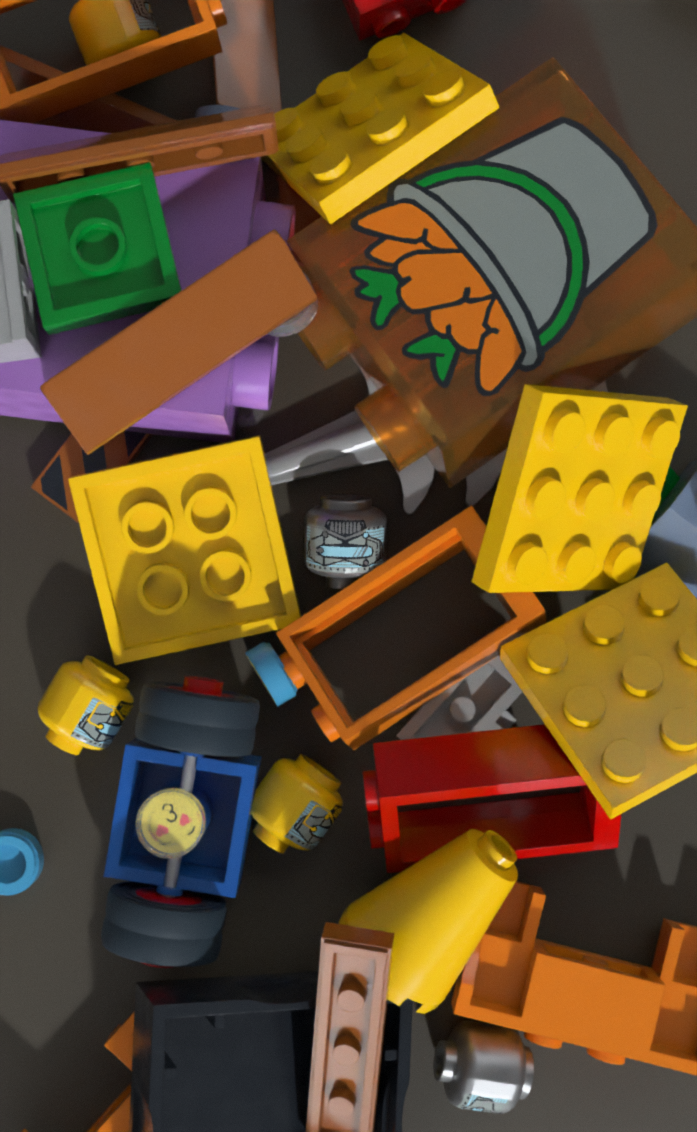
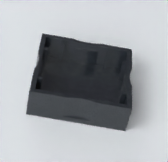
[129,971,413,1132]

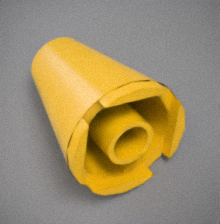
[339,829,518,1014]

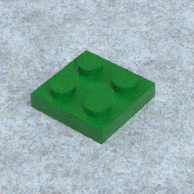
[13,162,182,335]

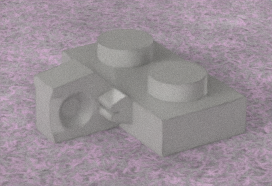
[396,656,522,740]

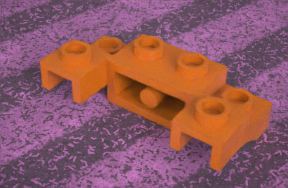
[451,881,697,1076]

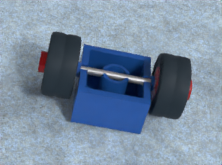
[101,676,262,968]

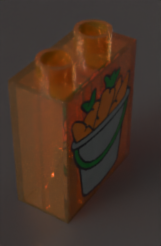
[286,57,697,488]

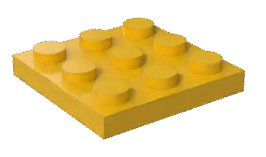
[261,33,500,224]
[471,384,688,593]
[68,435,301,665]
[500,562,697,820]

